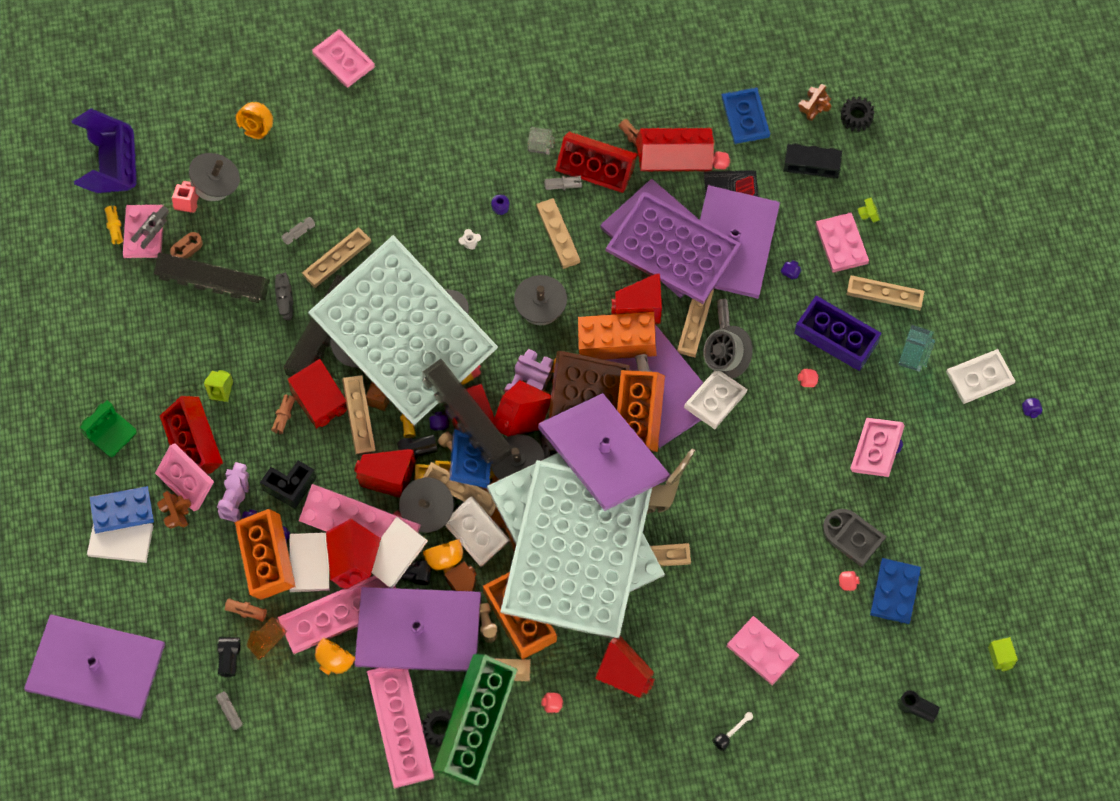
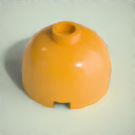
[236,102,273,139]
[423,539,463,573]
[315,637,355,675]

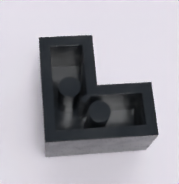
[260,461,316,509]

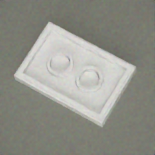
[946,349,1015,404]
[684,371,748,429]
[445,496,510,567]
[372,517,428,588]
[87,523,154,563]
[289,533,330,592]

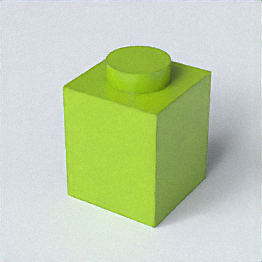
[988,637,1018,671]

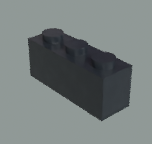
[783,143,842,179]

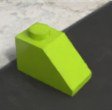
[204,370,233,402]

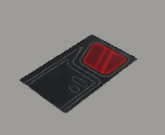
[704,170,758,197]

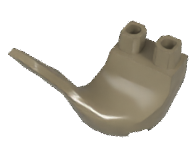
[647,449,695,514]

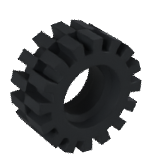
[840,96,875,132]
[422,708,453,748]

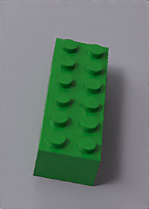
[433,654,518,786]

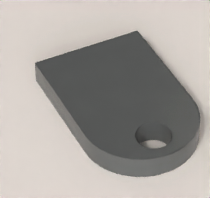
[823,509,886,567]

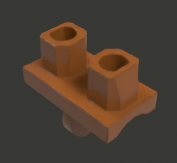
[798,84,831,121]
[157,491,192,529]

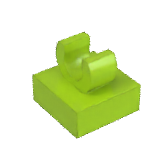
[858,198,880,223]

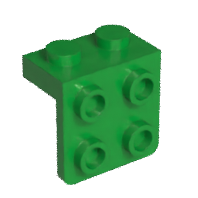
[80,400,137,457]

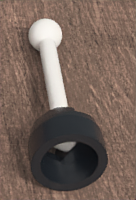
[712,712,753,752]

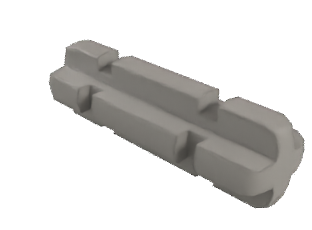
[282,217,315,245]
[717,299,730,329]
[216,692,242,730]

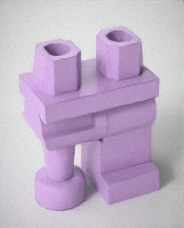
[504,349,553,393]
[217,462,250,522]

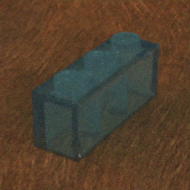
[898,325,935,372]

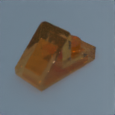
[246,617,288,660]

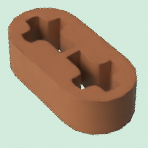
[170,232,203,262]

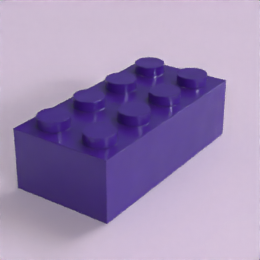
[794,296,881,371]

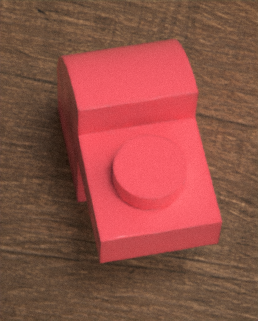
[172,181,199,213]

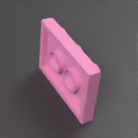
[312,29,375,88]
[123,205,163,258]
[816,213,869,273]
[850,418,904,477]
[155,444,214,511]
[727,616,799,685]

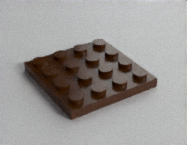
[548,351,630,419]

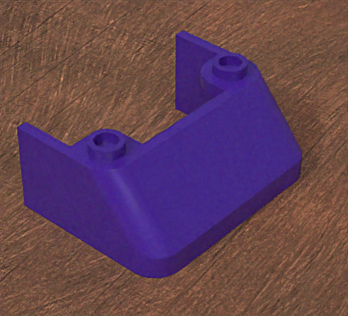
[72,109,136,193]

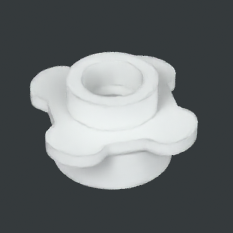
[459,229,481,250]

